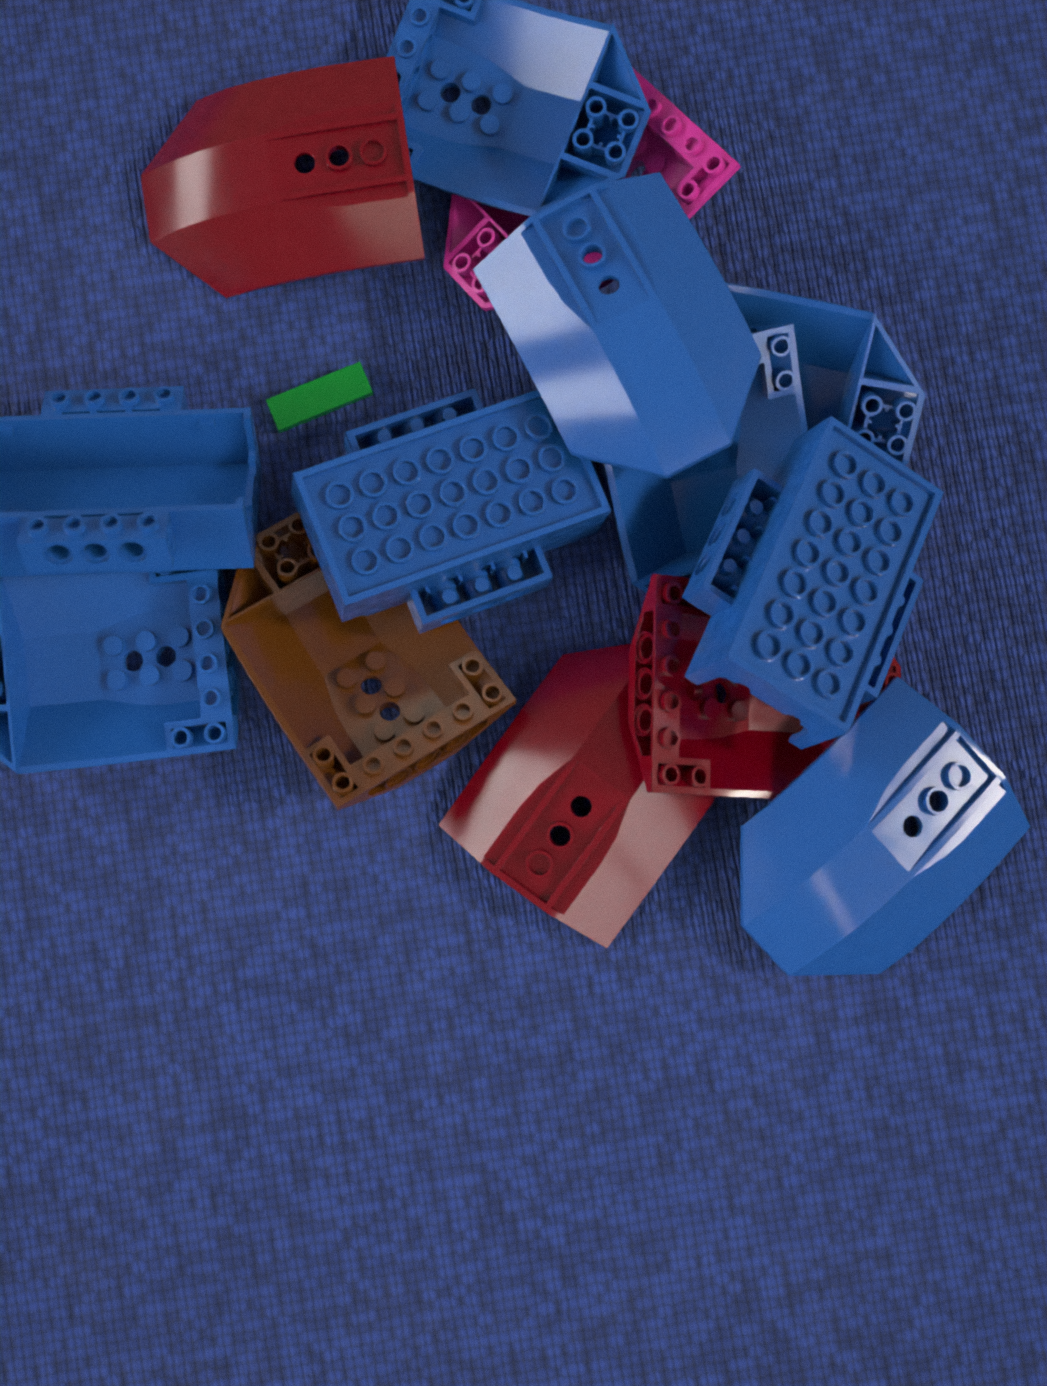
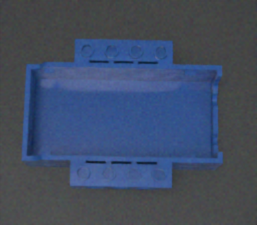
[0,386,262,577]
[291,388,611,634]
[682,416,944,749]

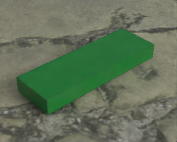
[266,361,373,433]

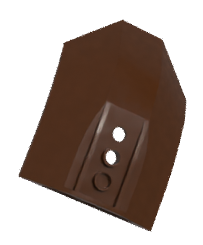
[221,512,516,811]

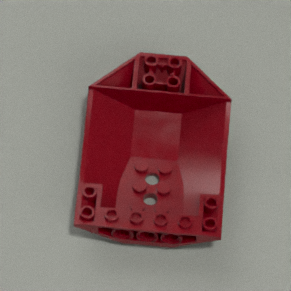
[140,56,425,300]
[628,574,901,799]
[439,643,719,948]

